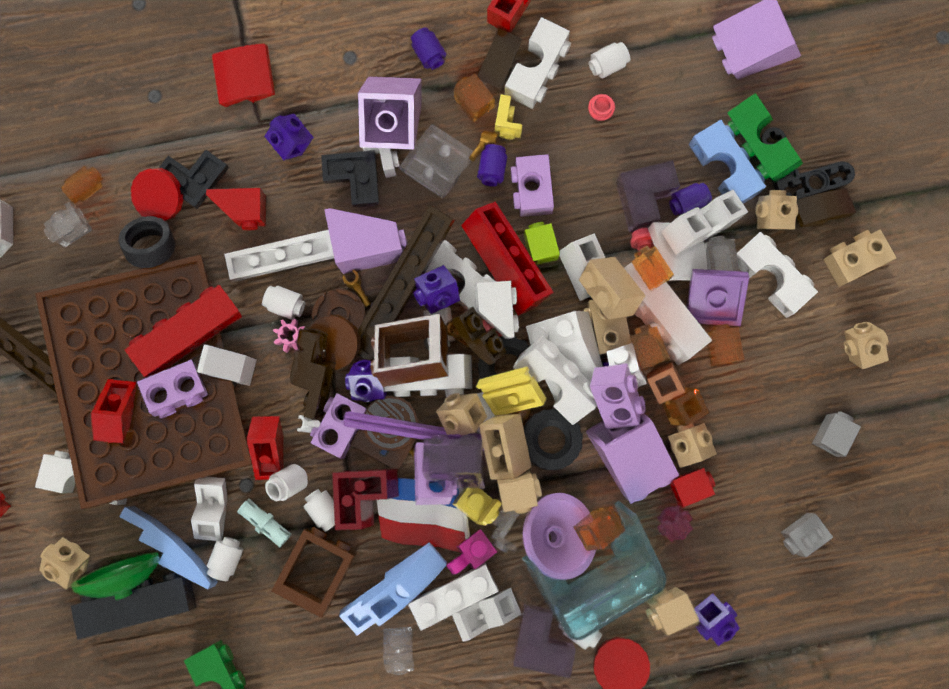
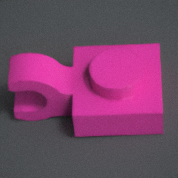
[446,529,497,575]

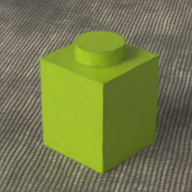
[524,222,560,265]

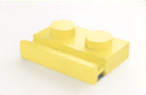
[476,366,546,416]

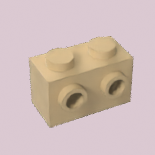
[823,229,896,287]
[579,257,646,319]
[583,300,631,357]
[479,414,531,479]
[497,469,542,513]
[645,587,699,636]

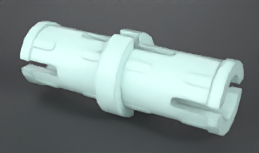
[237,498,292,548]

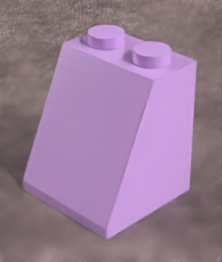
[712,0,801,80]
[358,77,421,149]
[324,208,407,274]
[586,413,679,504]

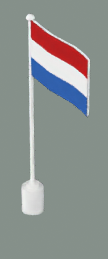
[377,308,470,553]

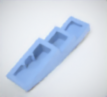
[120,506,218,589]

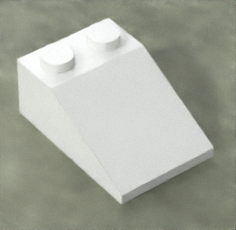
[526,311,602,401]

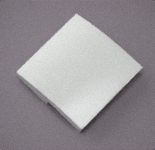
[648,222,708,280]

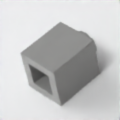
[812,412,861,457]

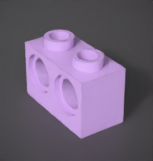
[137,360,208,418]
[590,364,645,429]
[310,394,367,459]
[414,442,457,505]

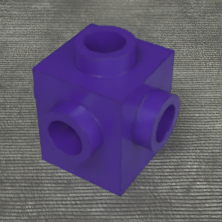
[264,114,314,160]
[414,265,460,314]
[345,360,387,402]
[694,593,740,646]

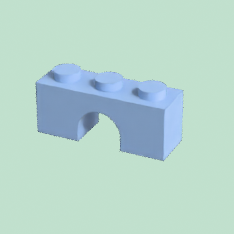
[689,120,766,203]

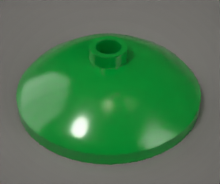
[71,552,160,600]

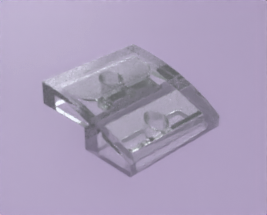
[399,124,473,199]

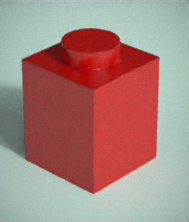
[670,468,716,507]

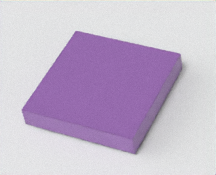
[686,269,749,326]

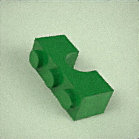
[727,93,803,183]
[183,640,246,689]

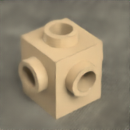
[755,190,798,230]
[844,322,889,369]
[436,393,487,436]
[668,421,717,468]
[39,537,90,590]

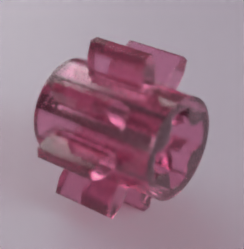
[657,505,693,542]

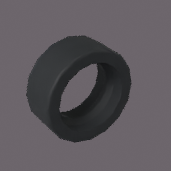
[118,216,176,268]

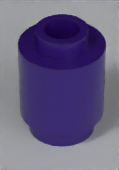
[410,28,447,70]
[477,144,508,187]
[669,183,712,216]

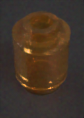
[61,165,104,204]

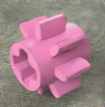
[273,319,304,353]

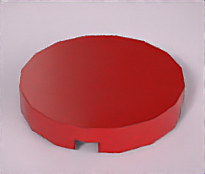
[131,168,183,221]
[593,637,650,689]

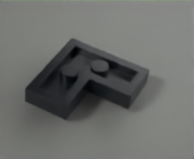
[159,149,229,209]
[321,150,380,207]

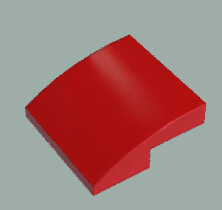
[212,43,275,107]

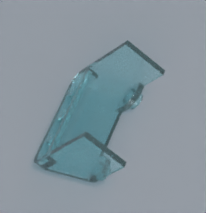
[522,501,667,640]

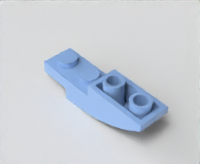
[339,542,447,635]

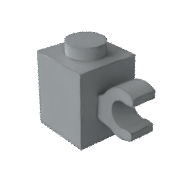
[781,513,833,557]

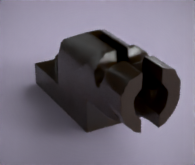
[290,327,336,420]

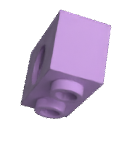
[511,154,554,217]

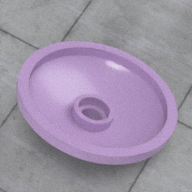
[523,493,597,580]

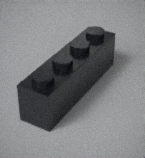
[71,573,197,640]

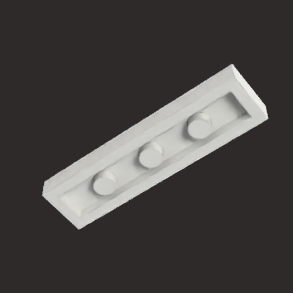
[225,230,334,282]

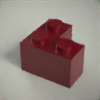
[332,468,399,530]

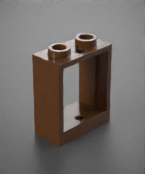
[370,314,449,387]
[271,526,357,618]

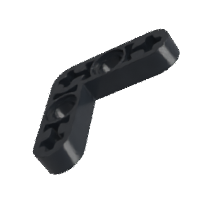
[760,127,855,200]

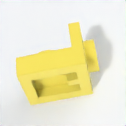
[495,94,523,140]
[453,482,502,526]

